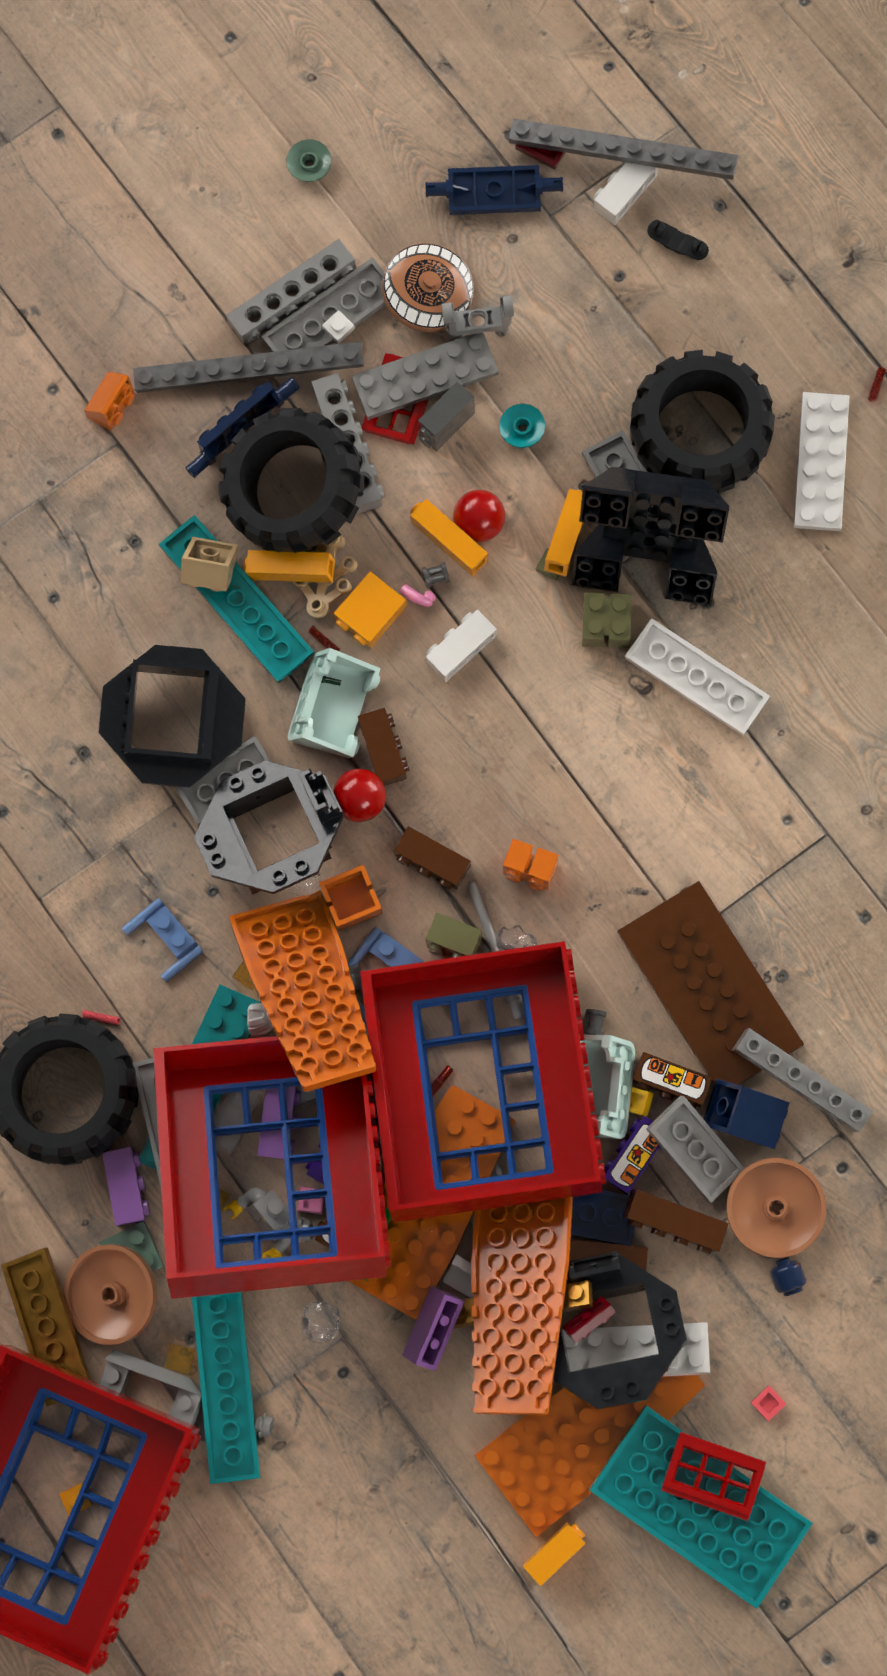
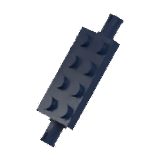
[425,165,563,215]
[185,377,300,478]

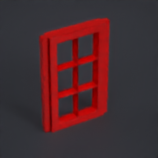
[361,353,429,445]
[661,1432,766,1521]

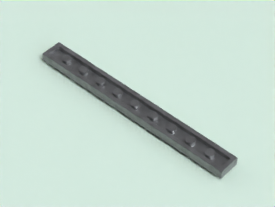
[509,119,738,180]
[133,342,364,393]

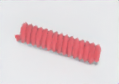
[82,1009,121,1026]

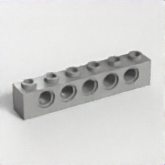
[226,239,356,345]
[311,373,385,515]
[732,1028,873,1132]

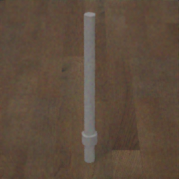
[468,882,524,1020]

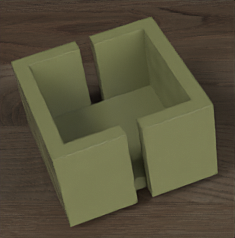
[582,593,632,648]
[426,913,482,958]

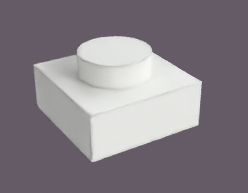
[322,310,355,344]

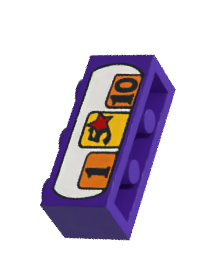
[604,1116,660,1195]

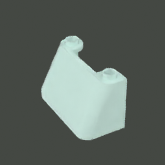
[288,648,381,758]
[580,1034,635,1139]

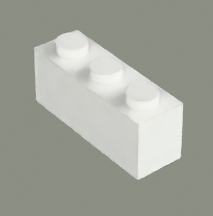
[593,162,658,225]
[426,609,497,682]

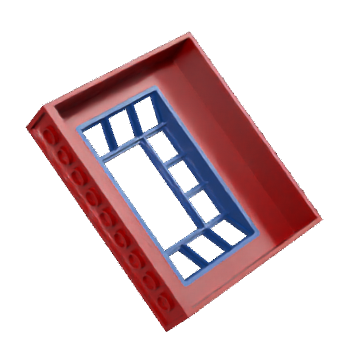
[360,941,606,1222]
[153,1036,391,1299]
[0,1345,201,1674]

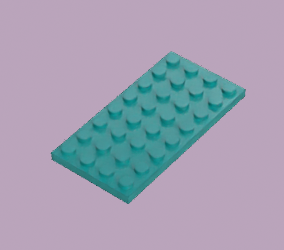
[589,1405,813,1609]

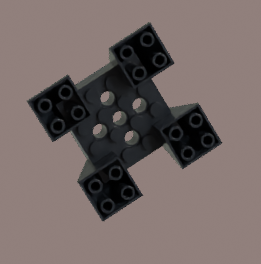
[571,467,729,606]

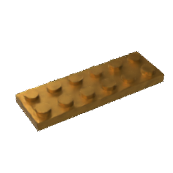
[1,1247,91,1407]

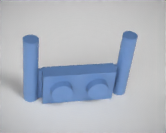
[121,898,203,983]
[348,927,423,967]

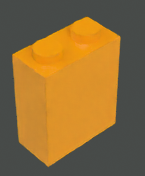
[334,571,407,648]
[523,1522,586,1586]

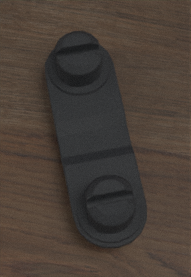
[647,220,709,260]

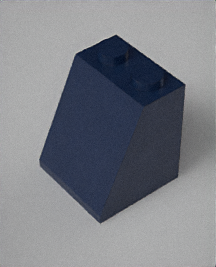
[704,1079,790,1149]

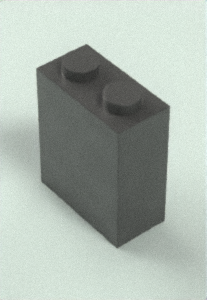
[418,382,475,451]

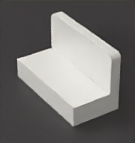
[443,1255,474,1299]

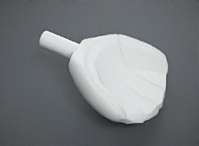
[247,1003,273,1038]

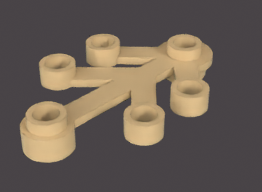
[293,535,357,618]

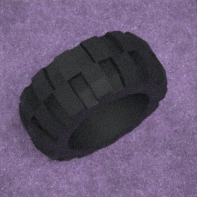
[630,350,775,493]
[218,408,364,553]
[0,1013,139,1166]

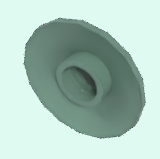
[286,139,332,182]

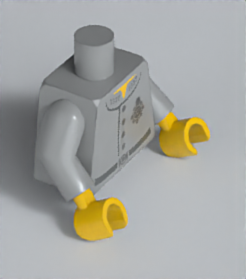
[224,1187,291,1259]

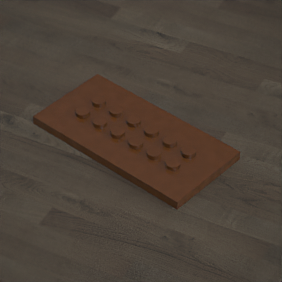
[617,881,804,1085]

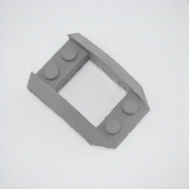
[87,1349,202,1440]

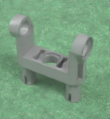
[442,295,514,341]

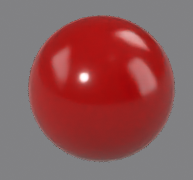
[453,490,505,542]
[333,769,386,822]

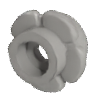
[255,1413,274,1438]

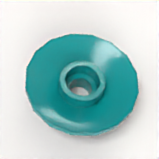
[499,403,546,448]

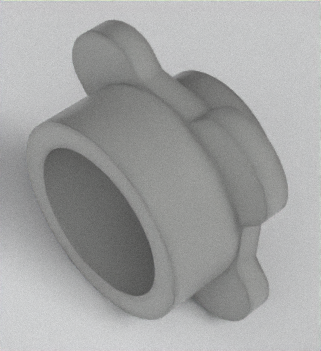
[297,1218,313,1243]

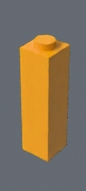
[544,489,584,577]
[410,499,488,577]
[243,550,335,583]

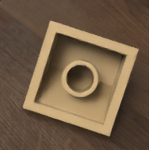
[180,537,238,591]

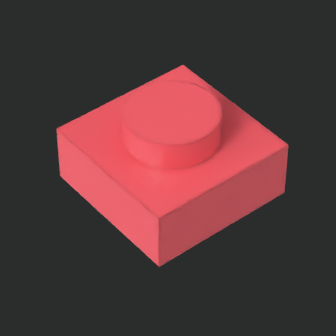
[750,1385,786,1421]

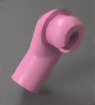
[400,584,436,607]

